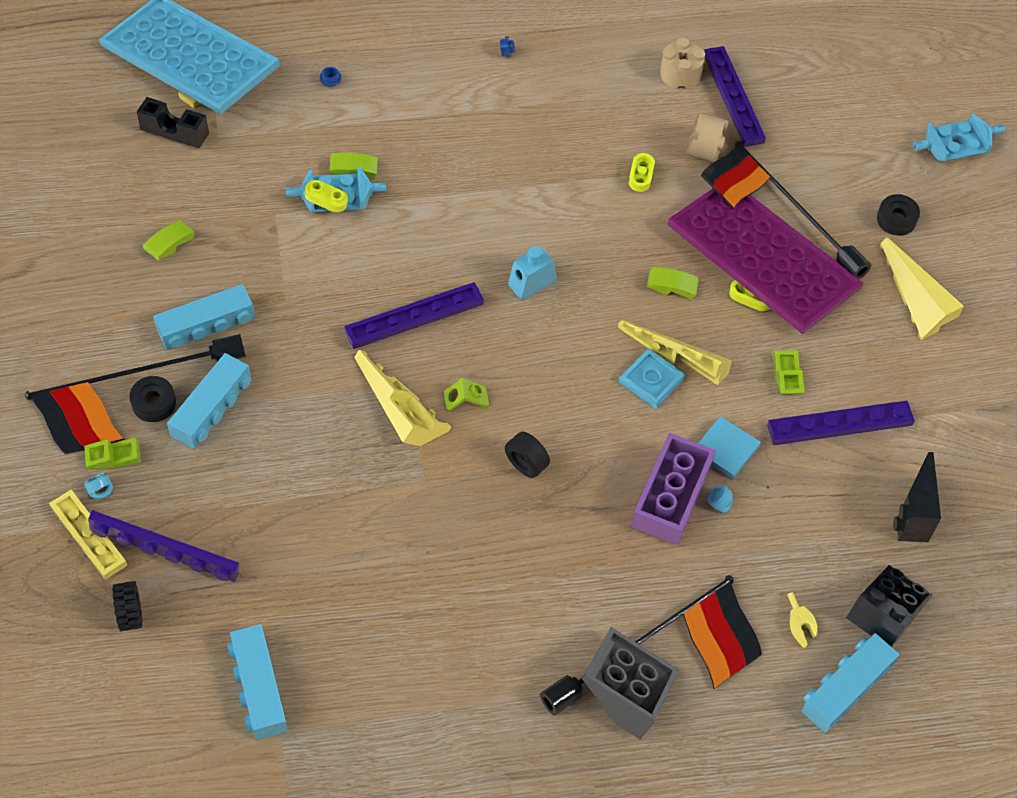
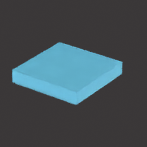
[618,348,686,409]
[698,416,761,479]

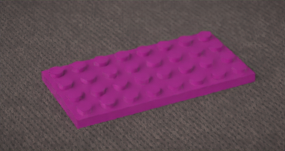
[667,189,863,334]

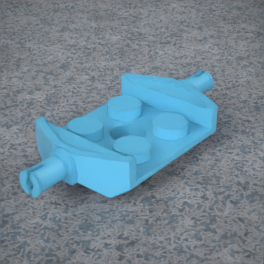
[913,114,1005,161]
[286,167,386,212]

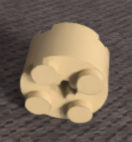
[660,38,705,89]
[686,113,729,162]

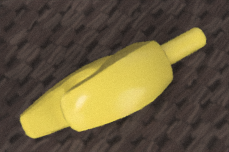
[787,592,818,648]

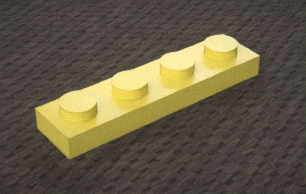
[49,490,128,580]

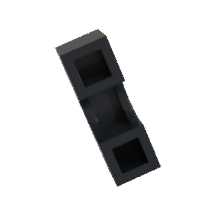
[136,97,209,148]

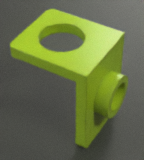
[444,378,489,412]

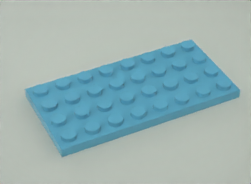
[99,0,280,115]

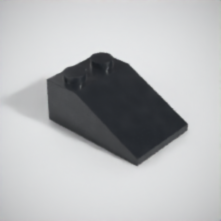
[893,452,941,542]

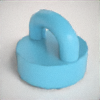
[84,472,113,500]
[708,485,733,513]

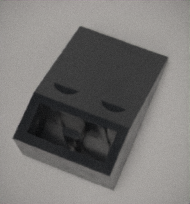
[846,565,932,647]

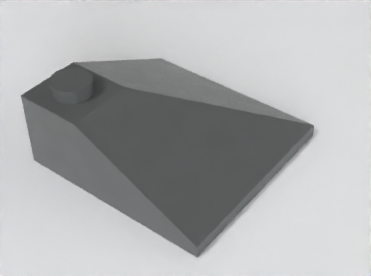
[582,627,679,740]

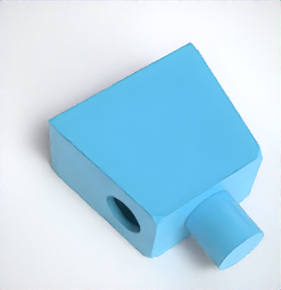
[508,246,557,301]

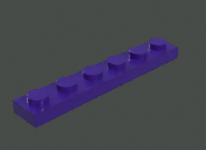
[704,46,766,147]
[344,282,484,349]
[767,401,915,446]
[88,510,239,582]

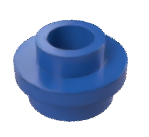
[500,36,515,58]
[320,67,341,87]

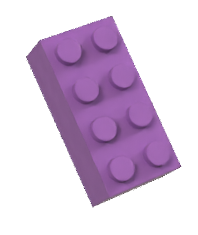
[631,433,716,545]

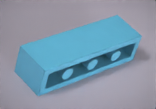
[153,284,255,350]
[167,353,251,449]
[227,624,288,740]
[801,633,900,734]

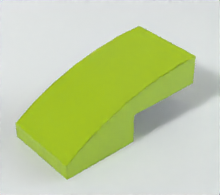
[329,153,378,179]
[143,220,195,260]
[647,267,699,300]
[773,350,805,395]
[84,437,141,469]

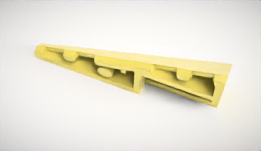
[880,237,964,340]
[618,320,732,385]
[354,350,451,446]

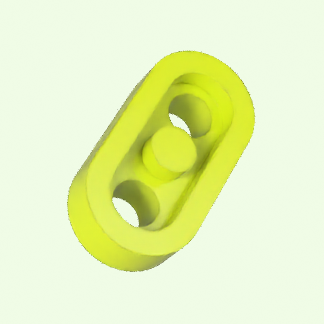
[629,153,655,192]
[305,180,348,212]
[729,280,770,311]

